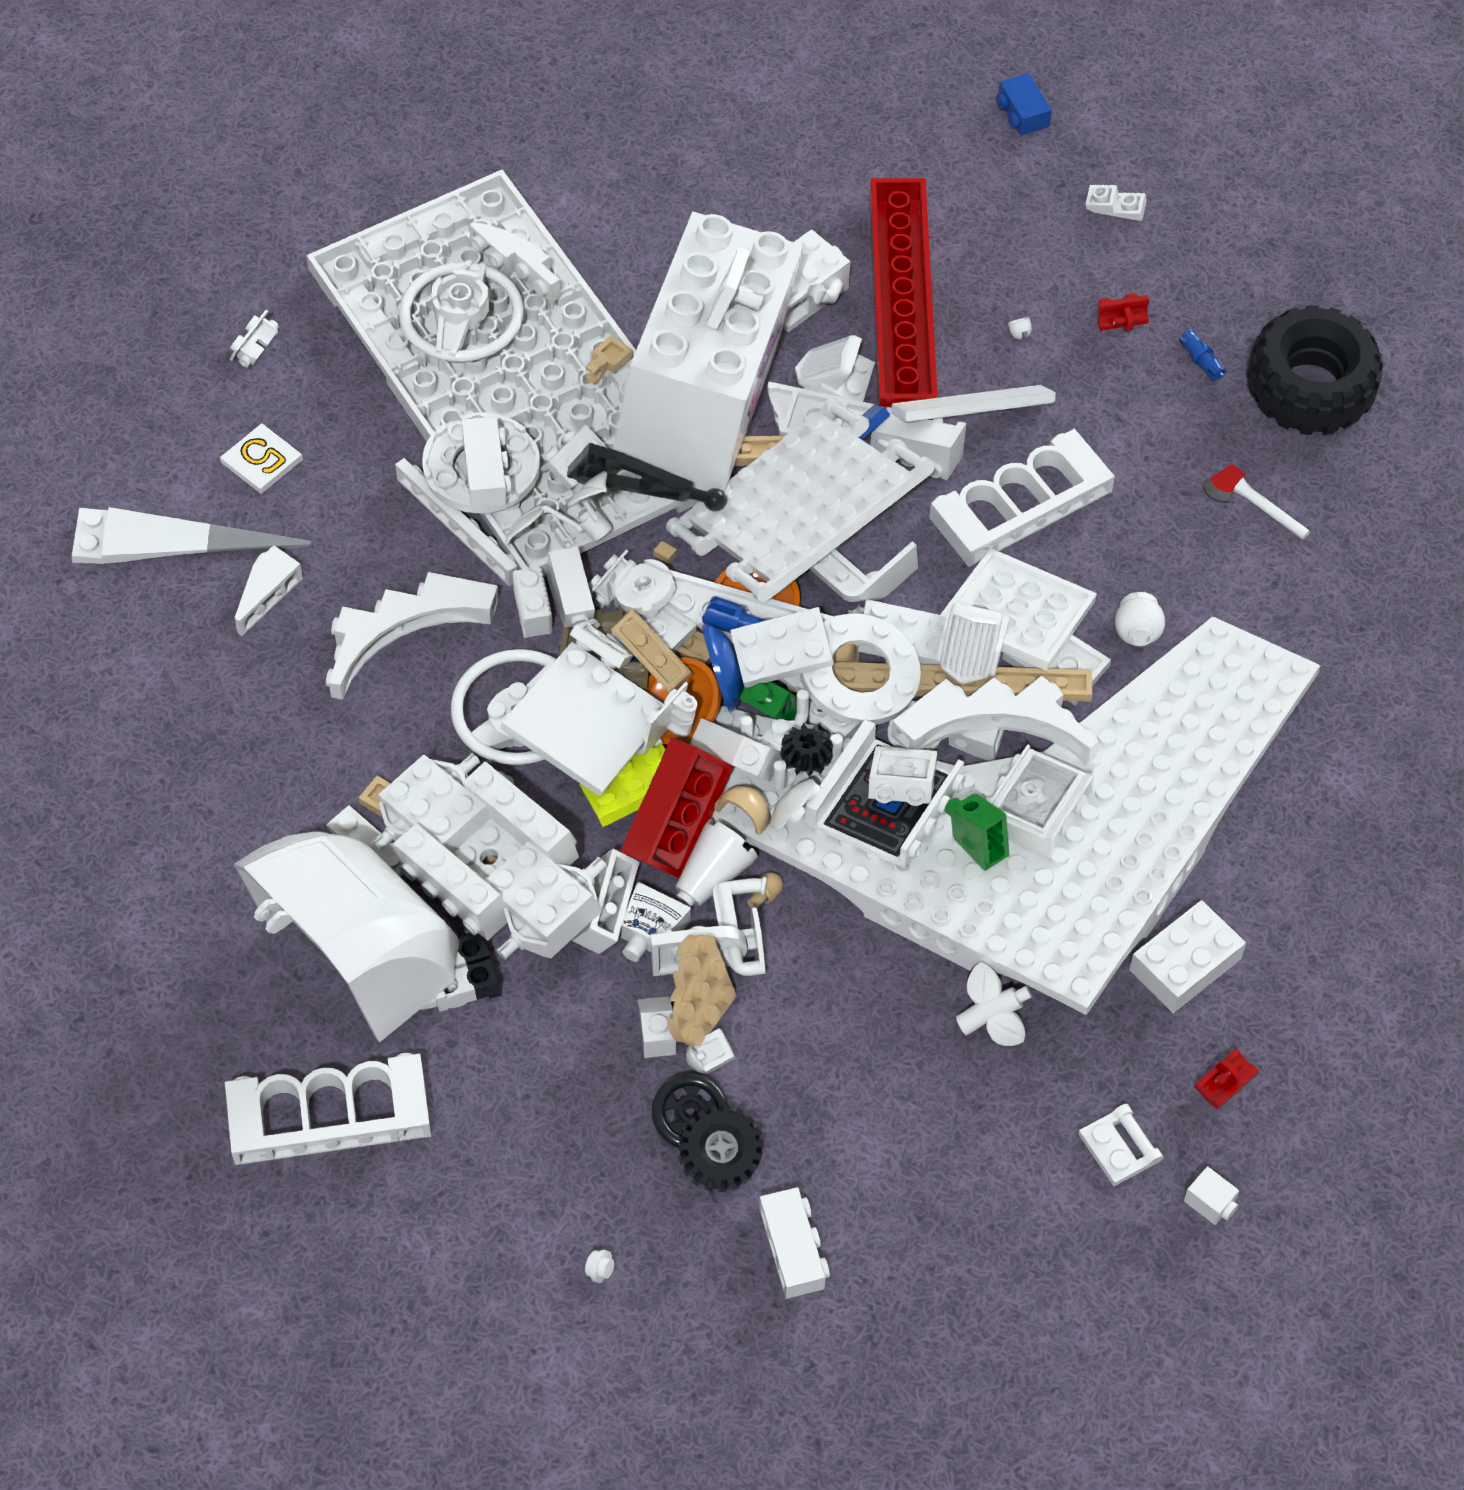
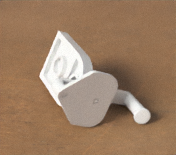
[650,877,767,976]

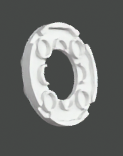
[422,412,540,514]
[800,613,921,725]

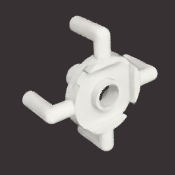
[740,690,843,790]

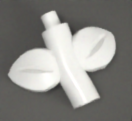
[956,962,1032,1046]

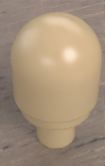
[747,872,783,908]

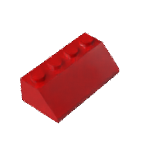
[620,737,734,878]

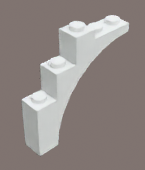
[326,572,499,700]
[891,676,1099,764]

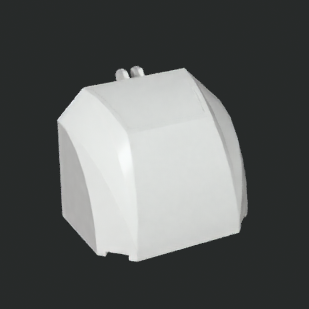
[234,832,459,1043]

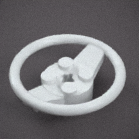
[399,260,524,362]
[451,649,556,765]

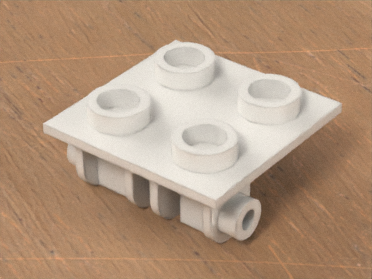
[642,682,697,756]

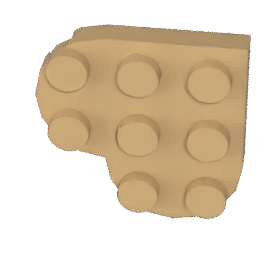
[667,935,737,1046]

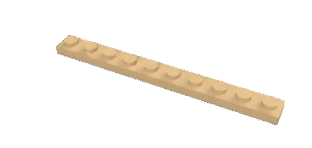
[788,662,1092,702]

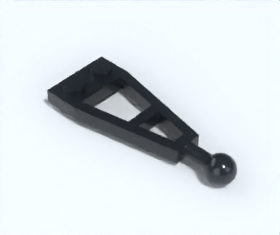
[567,443,727,512]

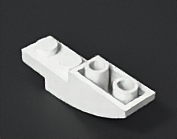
[470,222,560,303]

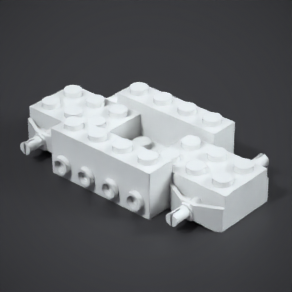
[371,753,607,960]

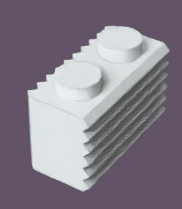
[512,567,553,638]

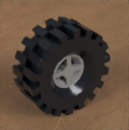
[678,1105,763,1193]

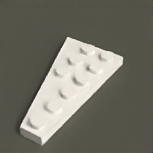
[667,570,834,692]

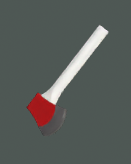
[1202,463,1310,540]

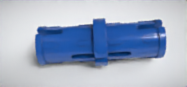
[1179,329,1227,382]

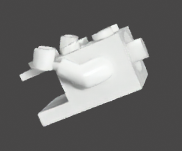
[783,229,850,332]

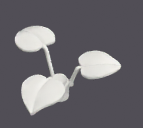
[506,468,612,547]

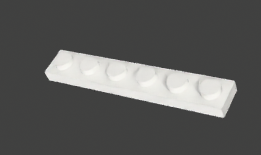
[395,458,518,587]

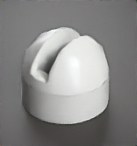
[1008,317,1032,340]

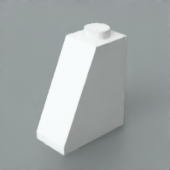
[547,546,595,628]

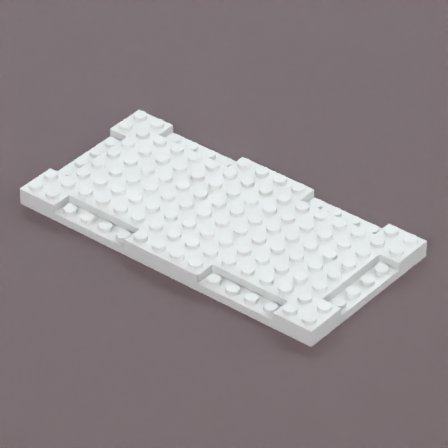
[307,170,700,578]

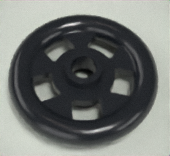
[652,1074,729,1148]

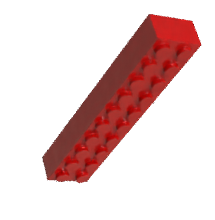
[869,178,938,408]

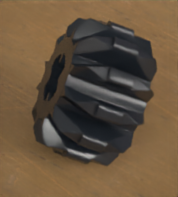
[780,723,833,777]

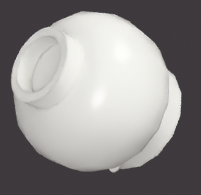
[1114,592,1165,646]

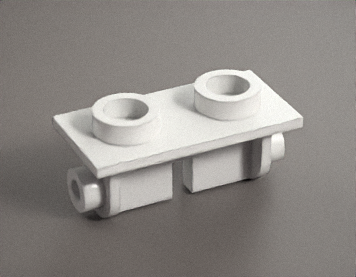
[229,310,279,367]
[588,550,637,608]

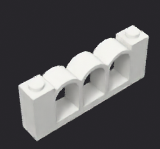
[929,429,1115,567]
[225,1053,431,1165]

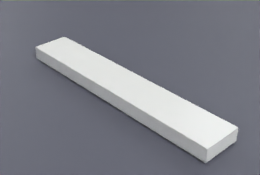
[892,385,1056,422]

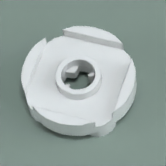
[614,559,676,618]

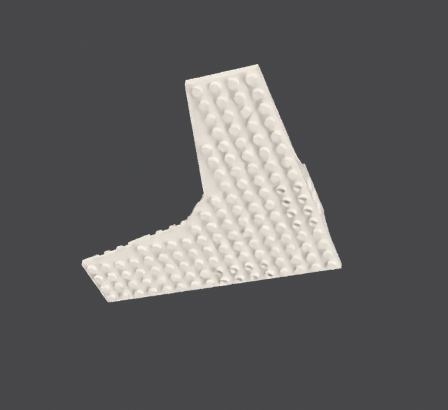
[689,617,1320,1015]

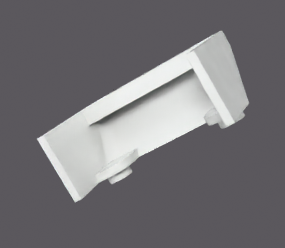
[809,541,918,602]

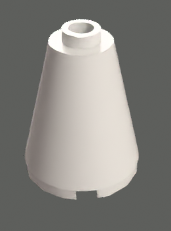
[675,819,758,907]

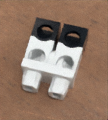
[420,933,501,1012]

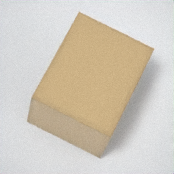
[653,541,677,564]

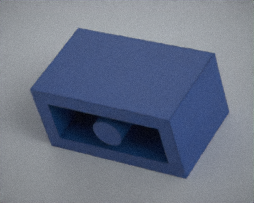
[996,73,1052,136]

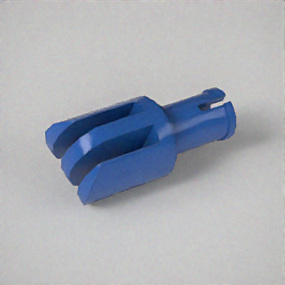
[702,596,766,633]

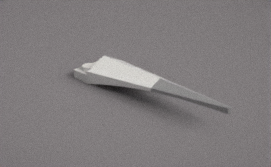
[72,507,312,564]

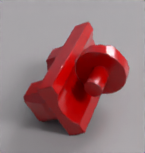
[1098,293,1149,332]
[1194,1049,1259,1110]

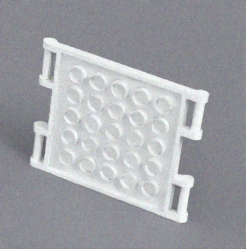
[666,397,935,602]

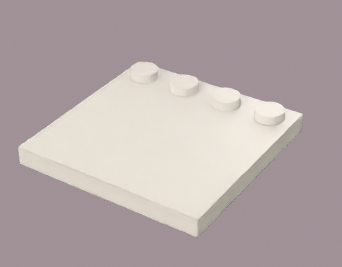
[938,548,1097,671]
[500,642,665,797]

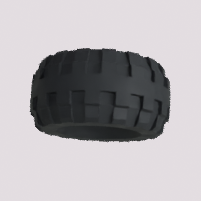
[1247,305,1383,435]

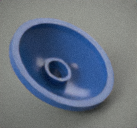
[702,624,744,713]

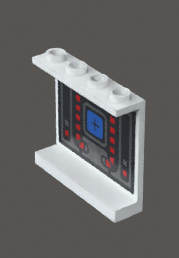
[805,719,966,869]

